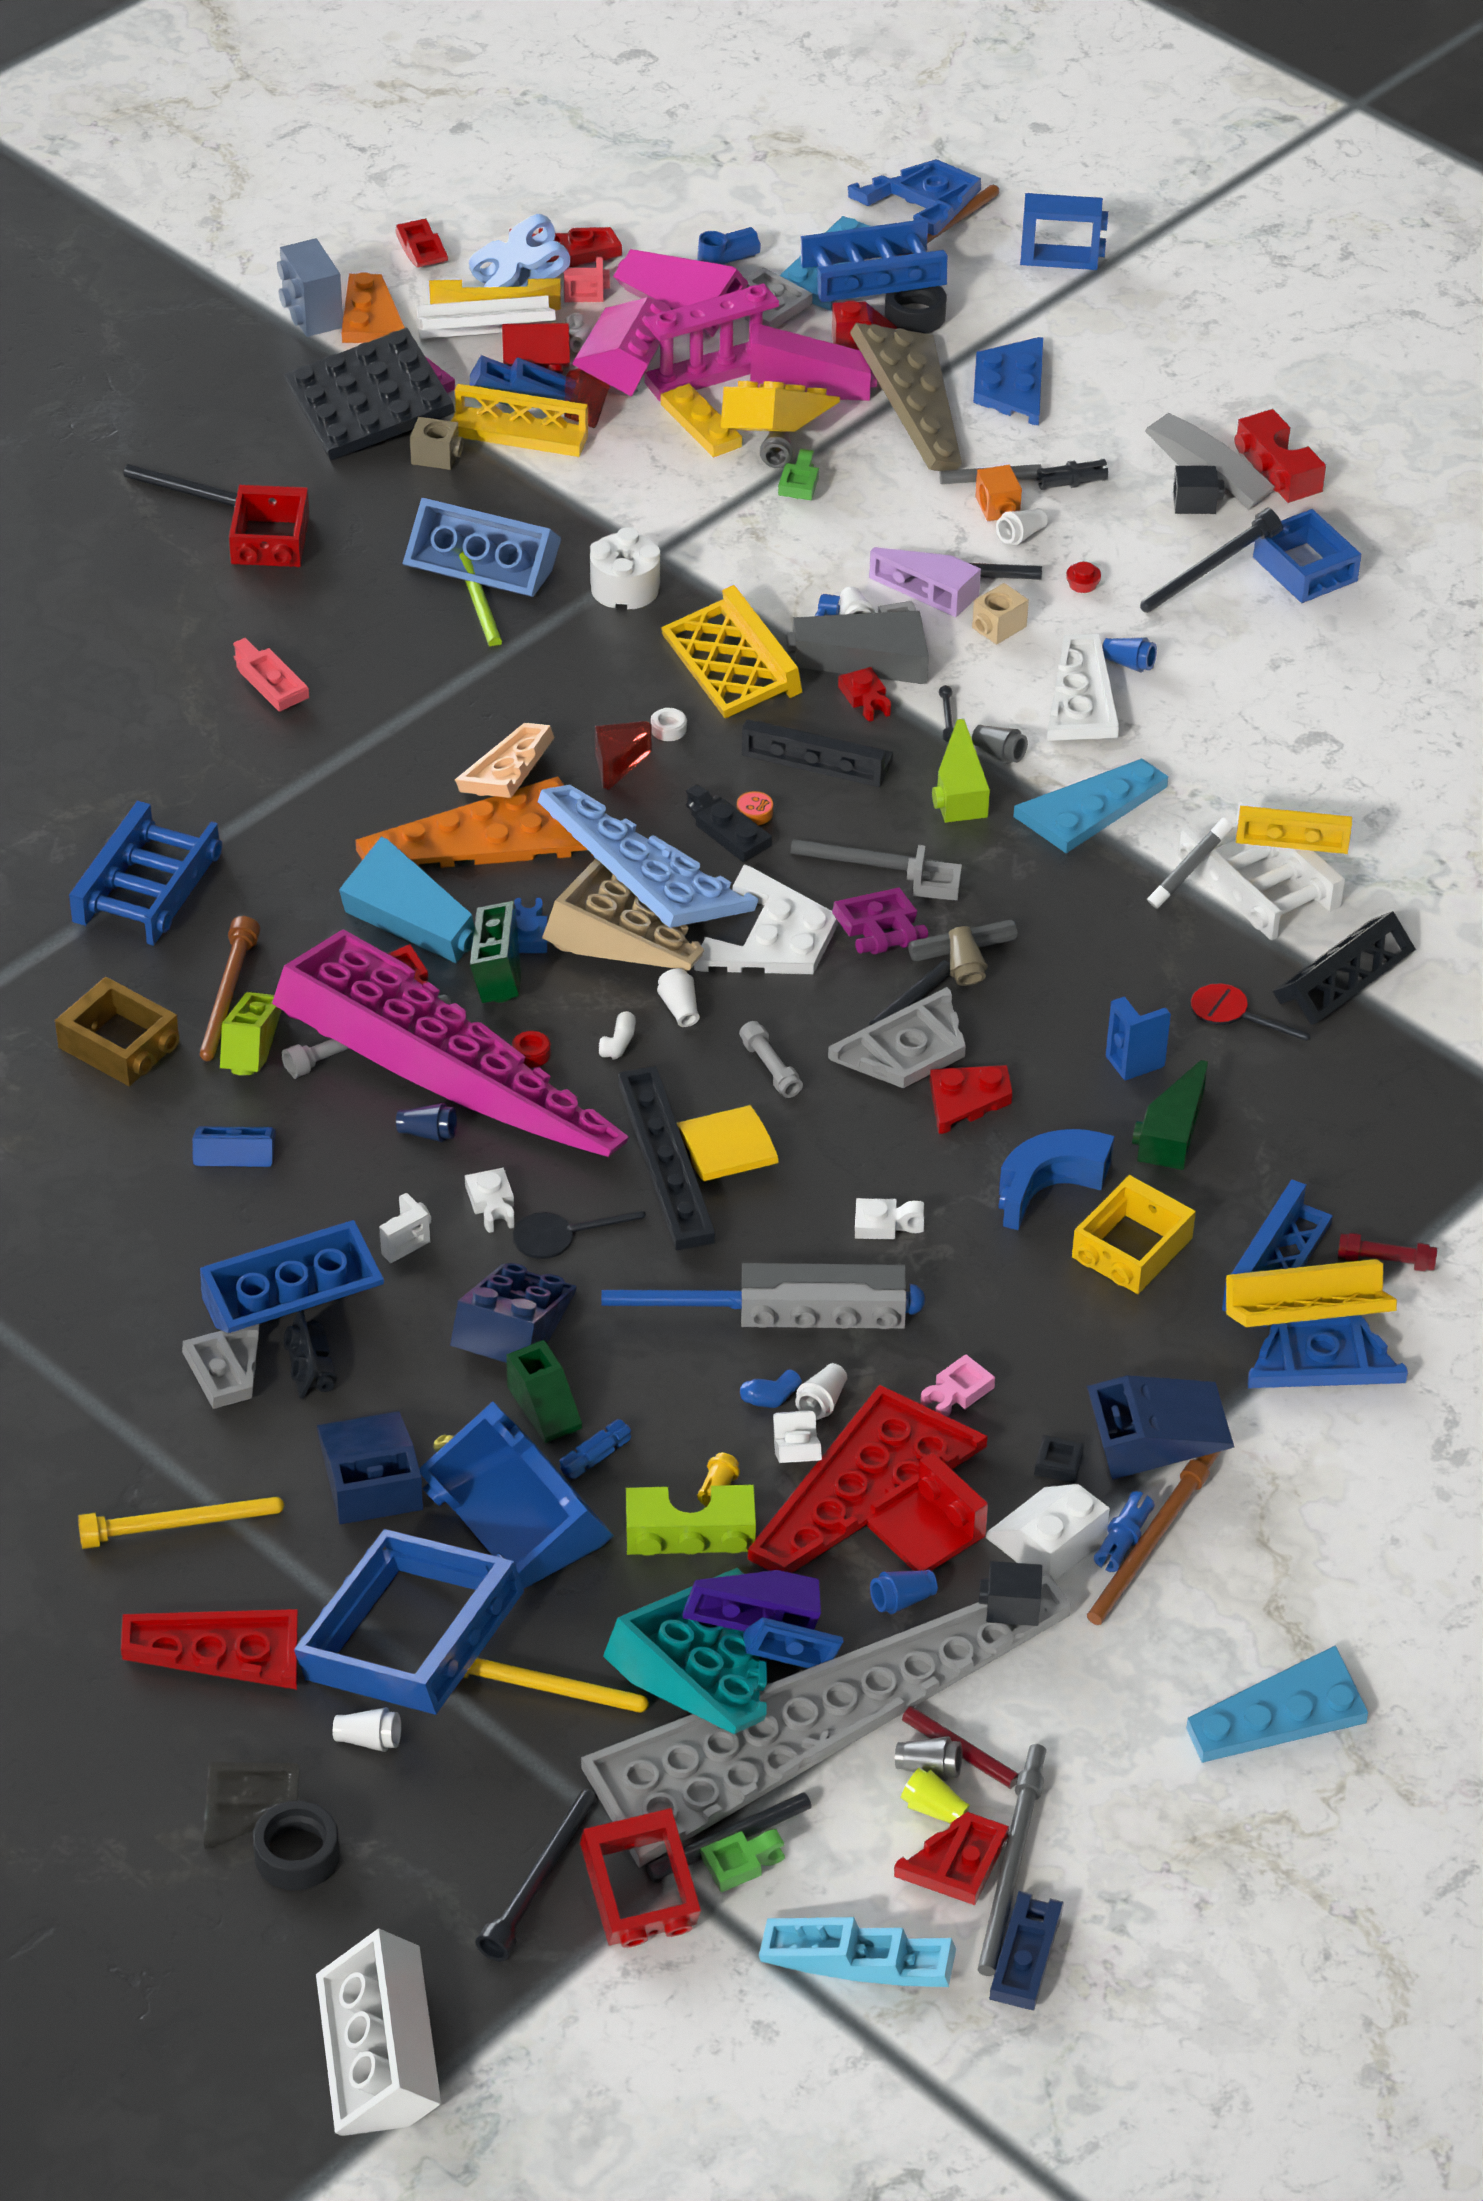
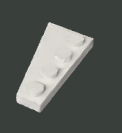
[1046,634,1119,741]

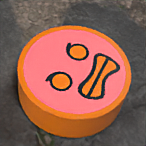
[736,791,773,825]

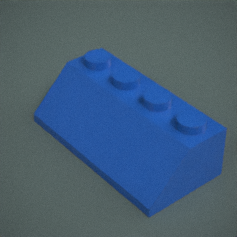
[200,1220,384,1333]

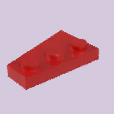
[509,227,622,267]

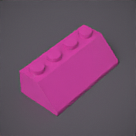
[572,297,671,396]

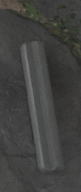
[908,920,1018,961]

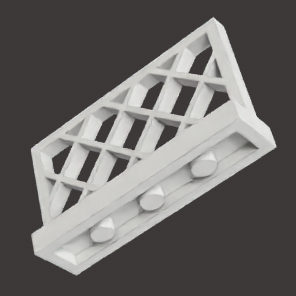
[416,295,556,339]

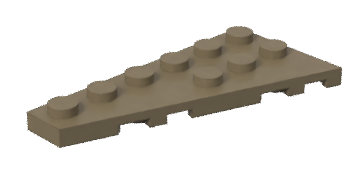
[850,323,962,471]

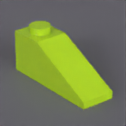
[932,719,990,823]
[220,992,282,1075]

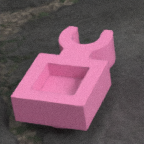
[920,1354,995,1416]

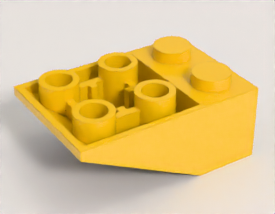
[721,381,840,432]

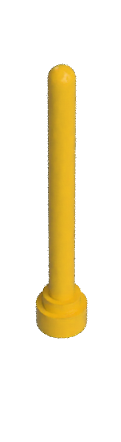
[78,1497,284,1549]
[464,1658,649,1713]

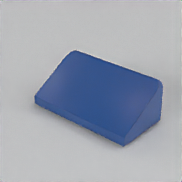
[193,1126,276,1167]
[743,1617,843,1668]

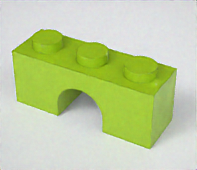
[626,1485,756,1556]

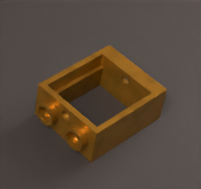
[55,977,180,1086]

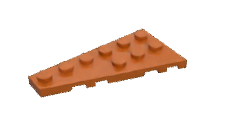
[356,776,593,868]

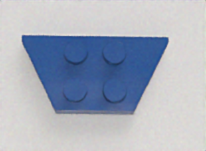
[973,337,1043,425]
[1247,1315,1408,1388]

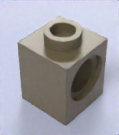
[410,417,463,470]

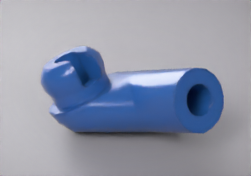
[740,1369,802,1408]

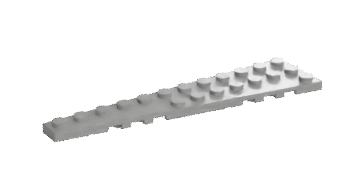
[581,1574,1071,1868]

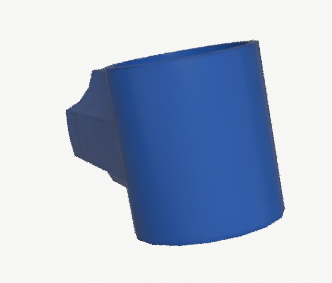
[697,227,761,265]

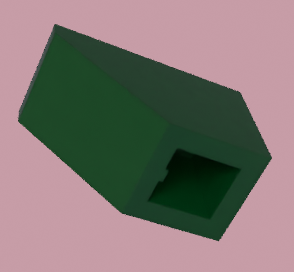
[506,1340,582,1443]

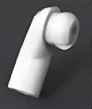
[565,313,592,352]

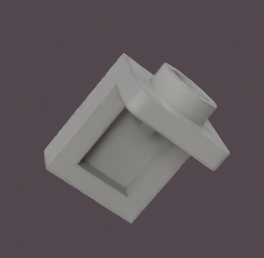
[907,845,962,900]

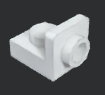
[379,1193,431,1263]
[773,1411,822,1463]

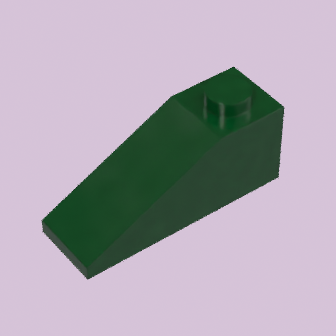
[470,901,521,1003]
[1132,1060,1208,1170]

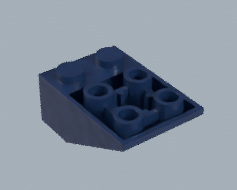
[450,1263,577,1363]
[1087,1375,1235,1480]
[317,1411,423,1525]

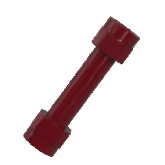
[1338,1232,1438,1272]

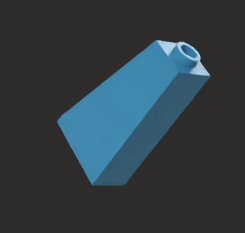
[339,836,475,963]

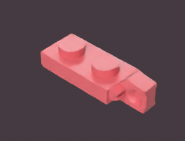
[233,638,309,712]

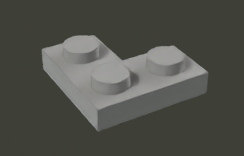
[745,267,813,328]

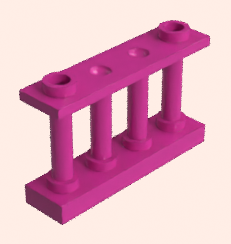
[644,283,779,401]

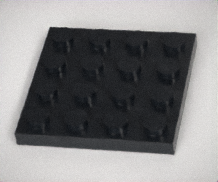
[284,327,455,461]

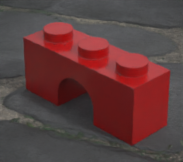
[1234,409,1326,503]

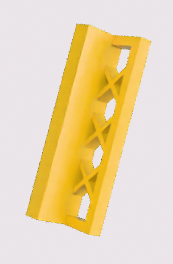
[451,384,588,457]
[1226,1259,1397,1327]

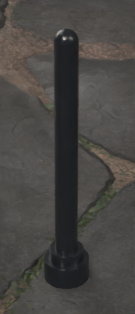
[1140,507,1283,613]
[475,1789,596,1962]

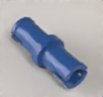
[1094,1491,1155,1572]

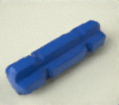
[559,1419,631,1480]

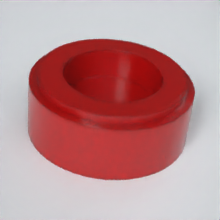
[512,1031,551,1068]

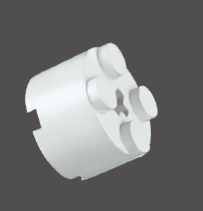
[590,527,660,609]

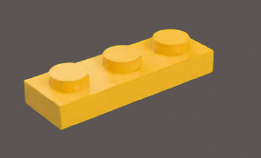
[661,384,742,458]
[1236,806,1352,854]

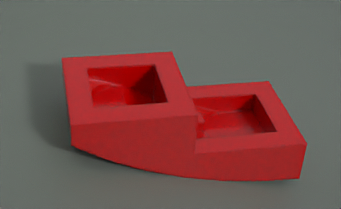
[396,218,448,268]

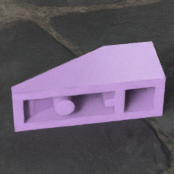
[869,547,981,617]

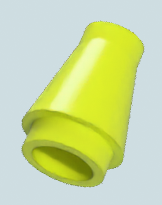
[900,1768,970,1824]

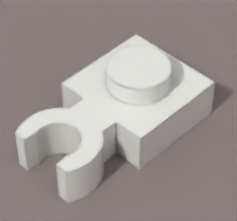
[465,1168,515,1233]

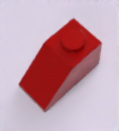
[831,301,897,351]

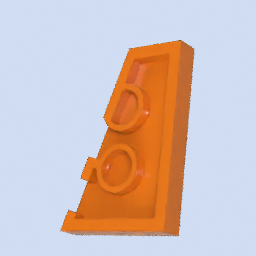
[341,272,405,343]

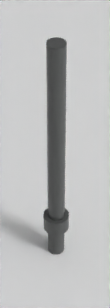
[977,1744,1046,1976]

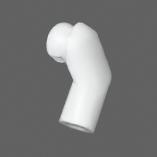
[599,1011,636,1060]

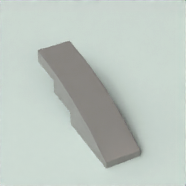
[1145,413,1275,510]

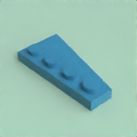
[1013,758,1168,853]

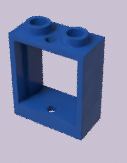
[1020,193,1108,270]
[1253,509,1362,603]

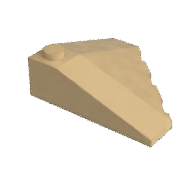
[542,858,704,970]

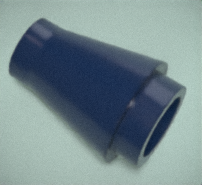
[396,1103,457,1142]

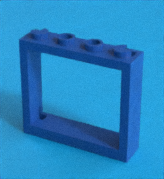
[294,1529,524,1715]

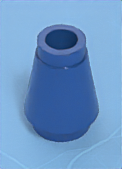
[1102,637,1157,673]
[870,1570,938,1614]

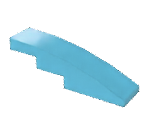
[759,1917,956,1987]

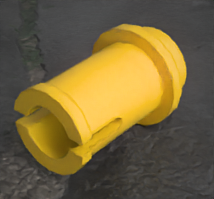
[697,1453,740,1506]

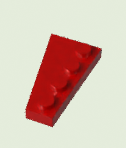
[121,1609,298,1690]

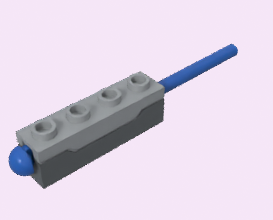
[601,1263,925,1329]

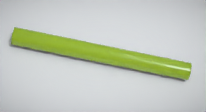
[459,551,502,646]

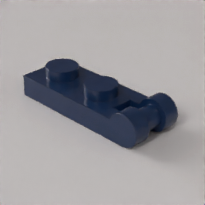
[989,1891,1064,2011]

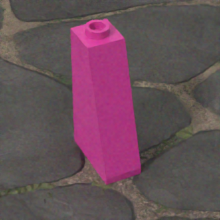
[613,249,748,337]
[750,323,877,401]

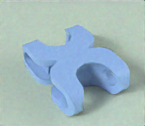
[469,214,570,287]

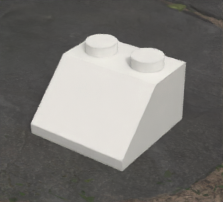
[986,1484,1110,1581]

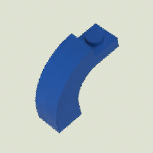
[999,1129,1115,1230]

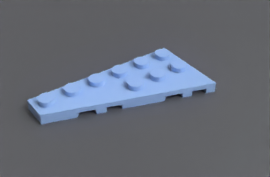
[538,785,759,928]

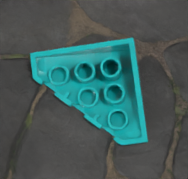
[603,1568,767,1734]

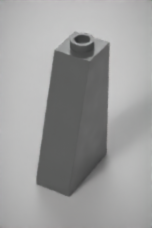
[786,611,929,684]

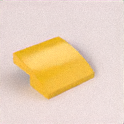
[676,1105,779,1181]

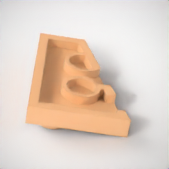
[455,723,555,798]

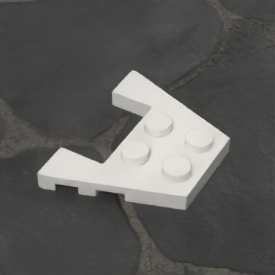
[694,865,838,974]

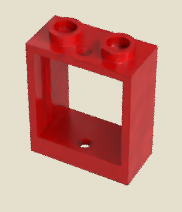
[229,485,309,567]
[580,1808,701,1948]

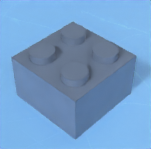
[277,238,343,337]

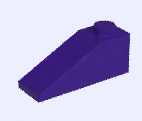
[683,1570,821,1631]

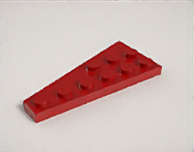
[748,1385,988,1573]

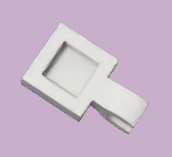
[855,1198,924,1239]

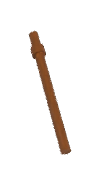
[1087,1451,1221,1625]

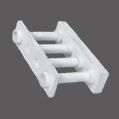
[1178,796,1345,941]

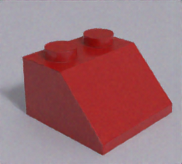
[502,323,570,374]

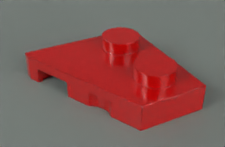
[929,1065,1012,1134]
[894,1812,1009,1905]

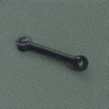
[938,685,954,742]

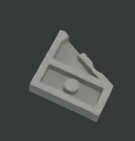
[182,1324,259,1409]

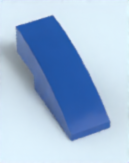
[469,355,577,408]

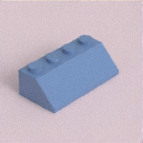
[403,498,561,597]

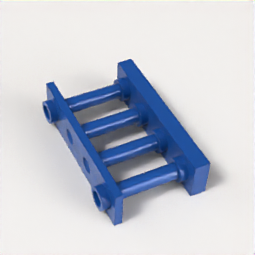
[801,219,948,303]
[69,801,222,946]

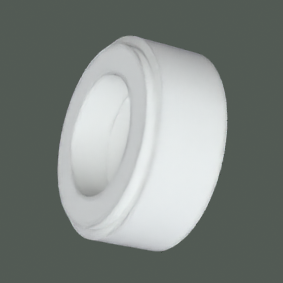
[651,708,687,741]

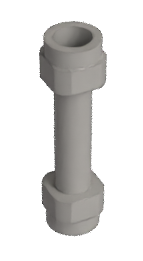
[739,1021,803,1098]

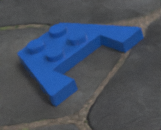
[847,159,981,236]

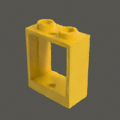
[1072,1175,1196,1294]

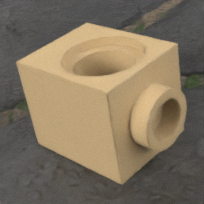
[972,583,1029,645]

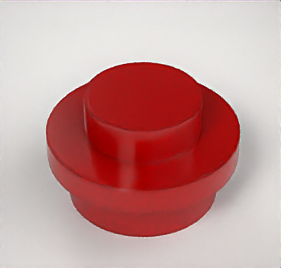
[1066,561,1101,593]

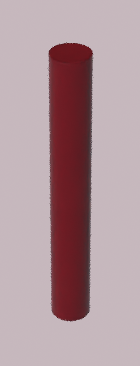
[902,1706,1019,1789]

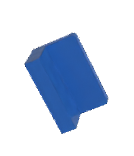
[1106,996,1171,1081]

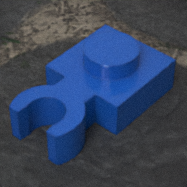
[514,898,547,953]

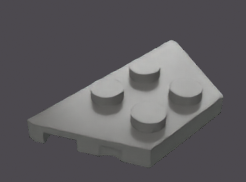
[828,987,966,1088]

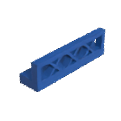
[1222,1179,1333,1328]

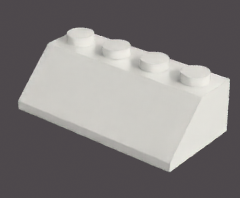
[316,1928,441,2136]

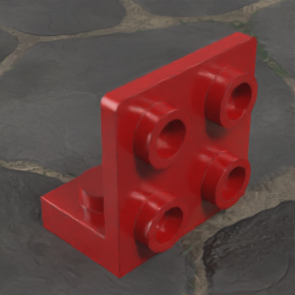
[867,1452,988,1571]

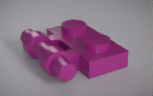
[832,887,928,954]

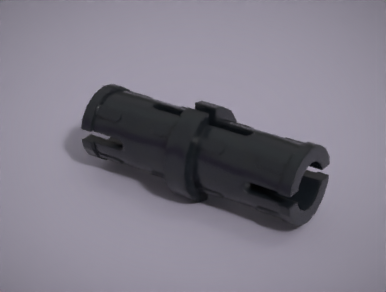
[1037,459,1108,490]

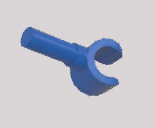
[815,594,840,616]

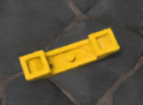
[429,278,561,311]

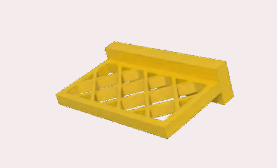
[661,585,803,719]

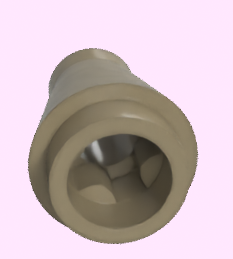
[948,926,988,986]

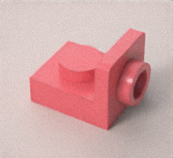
[564,257,610,302]

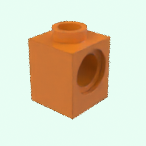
[975,464,1022,522]

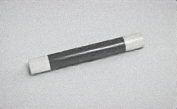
[1147,817,1234,909]

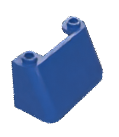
[419,1402,614,1589]

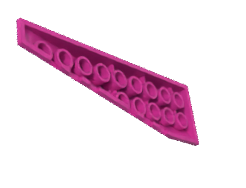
[272,929,629,1157]

